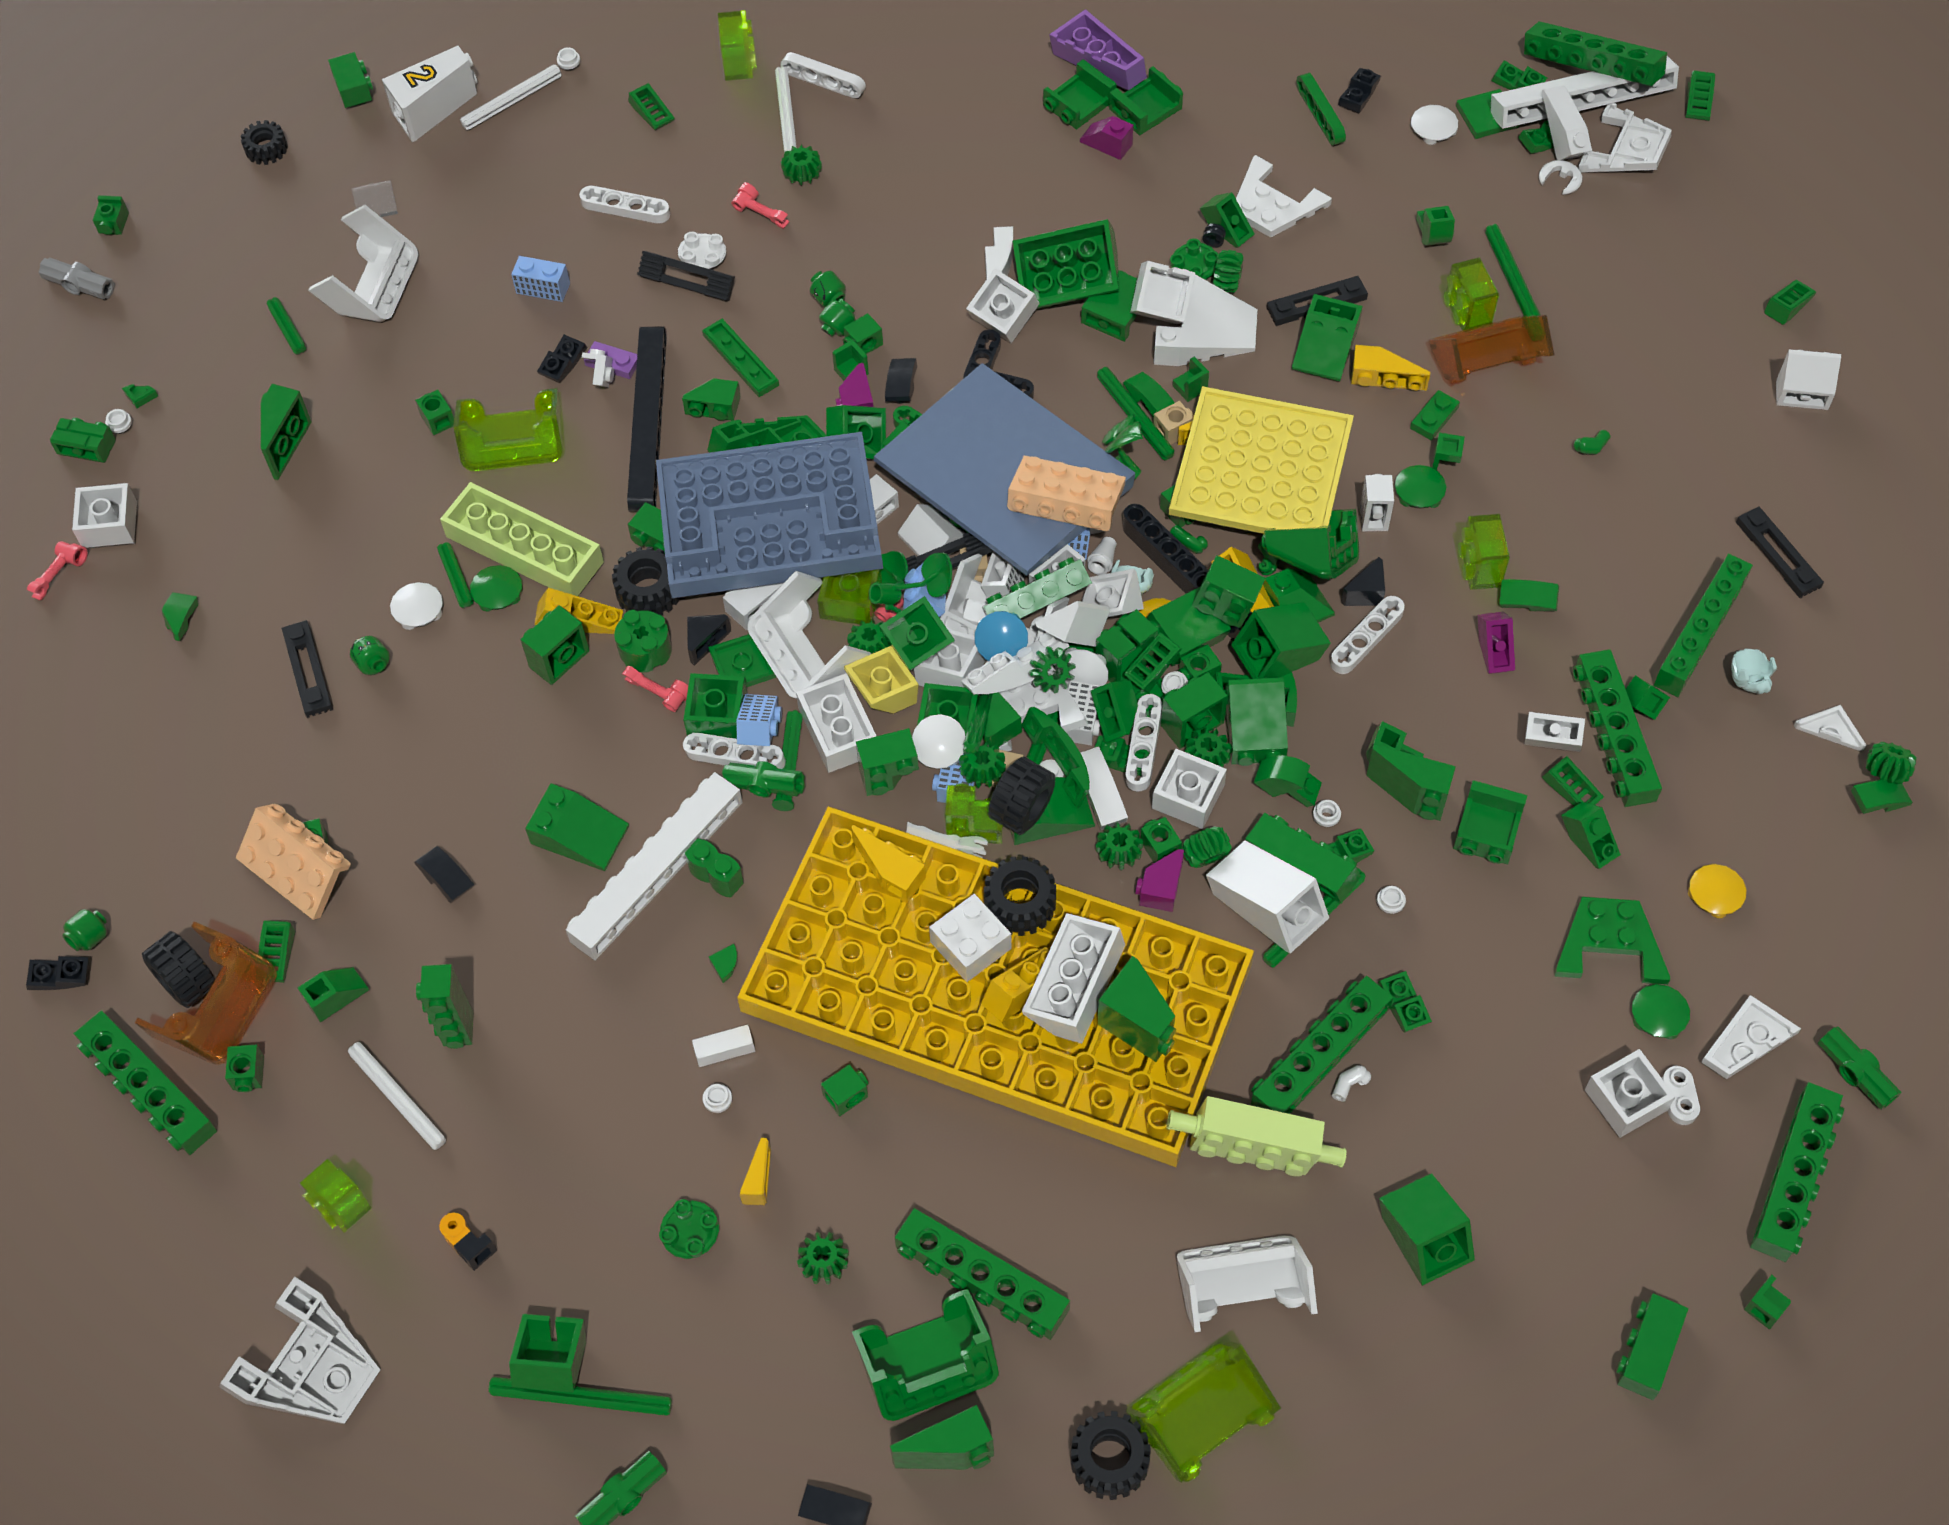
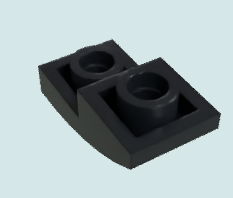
[1338,68,1381,113]
[537,334,587,382]
[885,358,917,403]
[414,846,474,903]
[26,956,89,990]
[798,1484,872,1525]

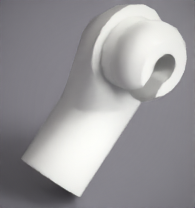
[1332,1065,1371,1102]

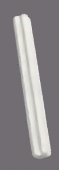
[460,65,561,130]
[775,66,797,153]
[348,1042,446,1150]

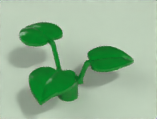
[1102,413,1143,480]
[869,551,952,614]

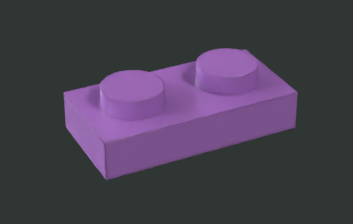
[584,341,637,379]

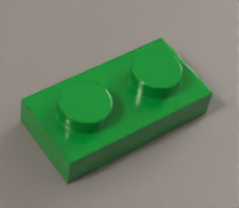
[1410,390,1460,441]

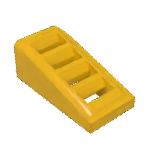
[740,1138,771,1205]

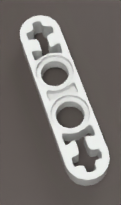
[780,52,866,99]
[579,186,670,223]
[1330,596,1405,674]
[1126,694,1162,792]
[683,733,786,769]

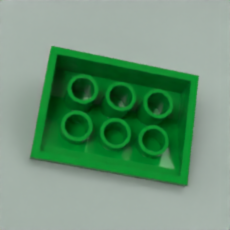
[1013,219,1120,309]

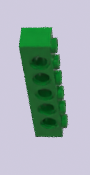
[1524,21,1667,86]
[1653,553,1753,698]
[1573,649,1662,807]
[1251,975,1393,1114]
[73,1010,218,1156]
[1750,1082,1845,1262]
[895,1208,1070,1340]

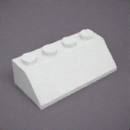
[1022,913,1125,1044]

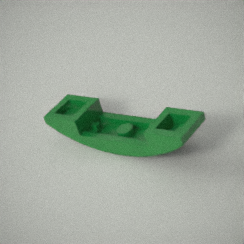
[1022,707,1090,808]

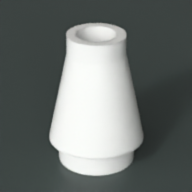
[1087,537,1117,575]

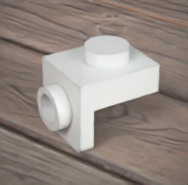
[582,349,614,388]

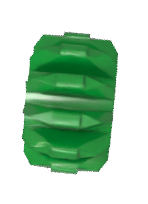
[781,144,822,185]
[1213,250,1244,293]
[847,618,890,654]
[1029,646,1076,693]
[1185,727,1231,768]
[959,740,1006,789]
[1866,742,1916,784]
[1096,821,1143,871]
[1182,826,1232,868]
[797,1232,849,1285]

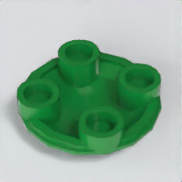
[1170,238,1219,280]
[1395,465,1447,508]
[470,565,522,612]
[1632,984,1690,1039]
[659,1199,719,1259]

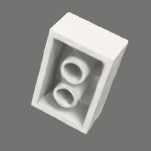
[796,673,876,773]

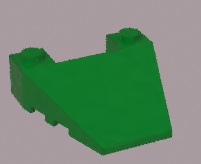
[707,415,826,453]

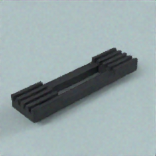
[637,251,735,301]
[1266,276,1368,326]
[1736,506,1824,598]
[903,532,993,582]
[281,620,333,718]

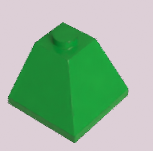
[1264,568,1335,622]
[880,596,955,671]

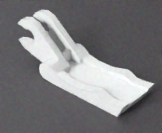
[906,822,988,858]

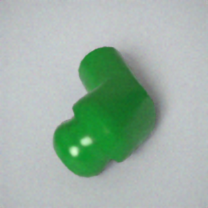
[1574,430,1611,455]
[1170,525,1208,554]

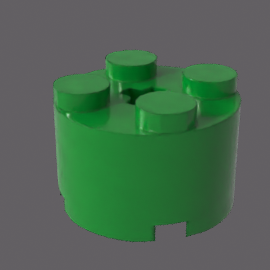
[614,610,672,673]

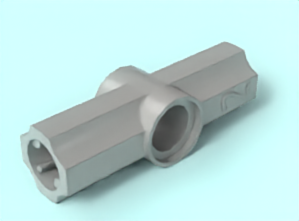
[39,258,114,299]

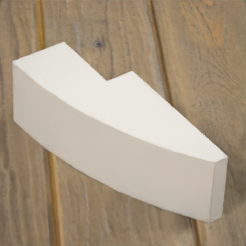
[985,226,1013,279]
[1081,747,1128,830]

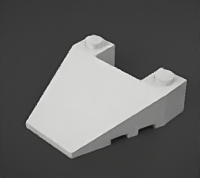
[1154,268,1257,366]
[219,1276,380,1424]

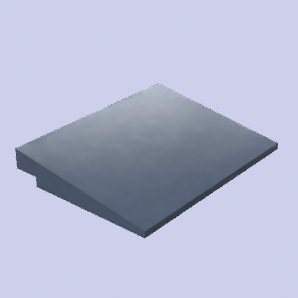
[874,363,1135,576]
[656,432,883,598]

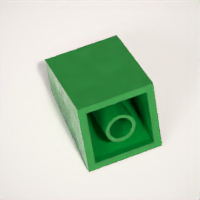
[1231,602,1331,679]
[1225,677,1288,766]
[1098,956,1176,1062]
[1379,1173,1475,1286]

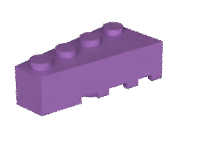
[1049,9,1147,90]

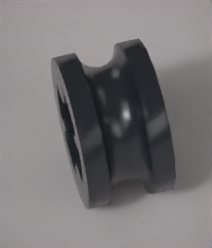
[1202,223,1226,248]

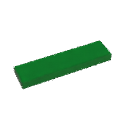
[702,318,779,397]

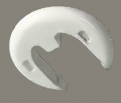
[1539,160,1582,195]

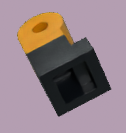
[439,1212,497,1271]

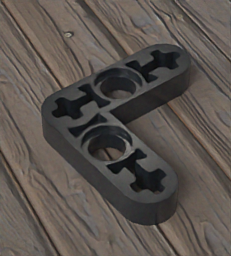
[963,329,1034,399]

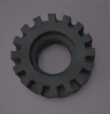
[241,120,288,165]

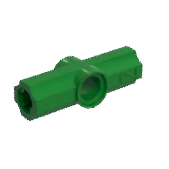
[722,761,805,797]
[1817,1026,1902,1110]
[575,1451,667,1525]

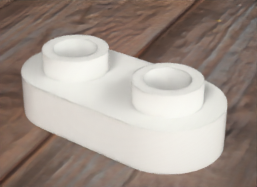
[1662,1066,1700,1125]

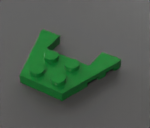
[1555,897,1670,985]

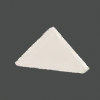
[1794,705,1867,751]

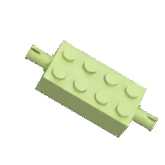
[1166,1096,1347,1176]

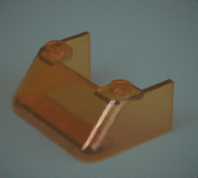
[1429,315,1554,383]
[135,922,277,1065]

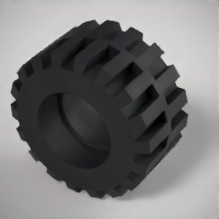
[612,547,679,616]
[988,757,1055,835]
[984,856,1056,936]
[142,931,217,1008]
[1071,1411,1151,1500]

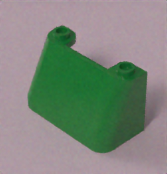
[1262,509,1359,579]
[852,1289,999,1421]

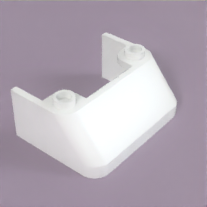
[308,205,418,322]
[940,554,1069,647]
[748,571,871,698]
[1177,1236,1318,1332]

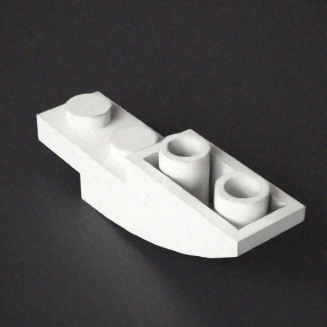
[961,632,1069,694]

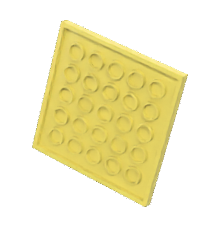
[1169,386,1354,534]

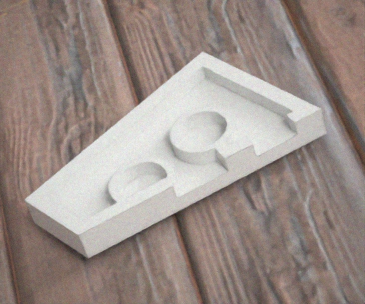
[1702,995,1801,1079]

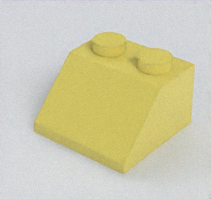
[844,646,919,714]

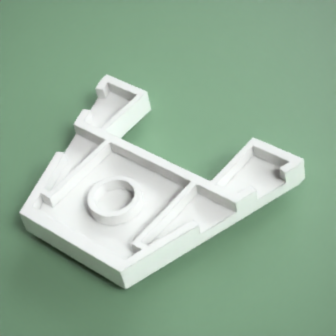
[1579,103,1672,172]
[1236,155,1332,238]
[999,665,1088,751]

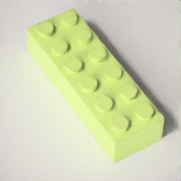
[440,482,604,596]

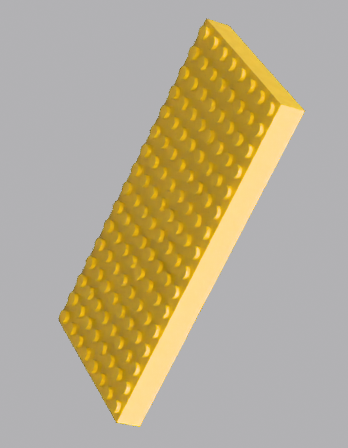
[737,806,1254,1167]

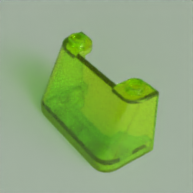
[453,388,563,471]
[1126,1340,1281,1483]

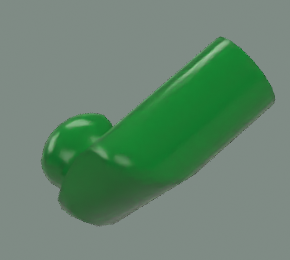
[1258,542,1280,575]

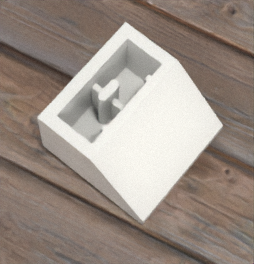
[1776,349,1841,410]

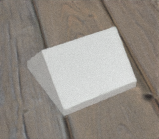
[898,504,965,556]
[1082,569,1144,617]
[1035,601,1110,647]

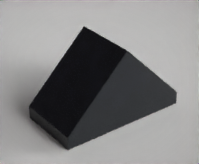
[1341,557,1385,606]
[687,614,731,666]

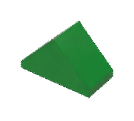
[984,692,1022,747]

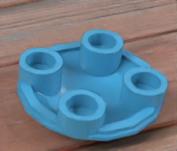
[975,611,1028,661]

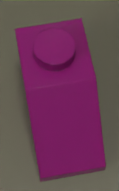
[1080,116,1133,160]
[835,363,874,407]
[1477,611,1515,674]
[1135,849,1184,912]

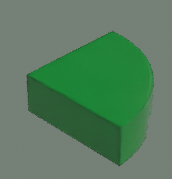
[122,384,158,409]
[709,944,738,983]

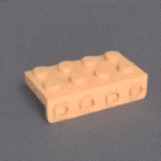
[1007,455,1126,531]
[236,804,351,920]

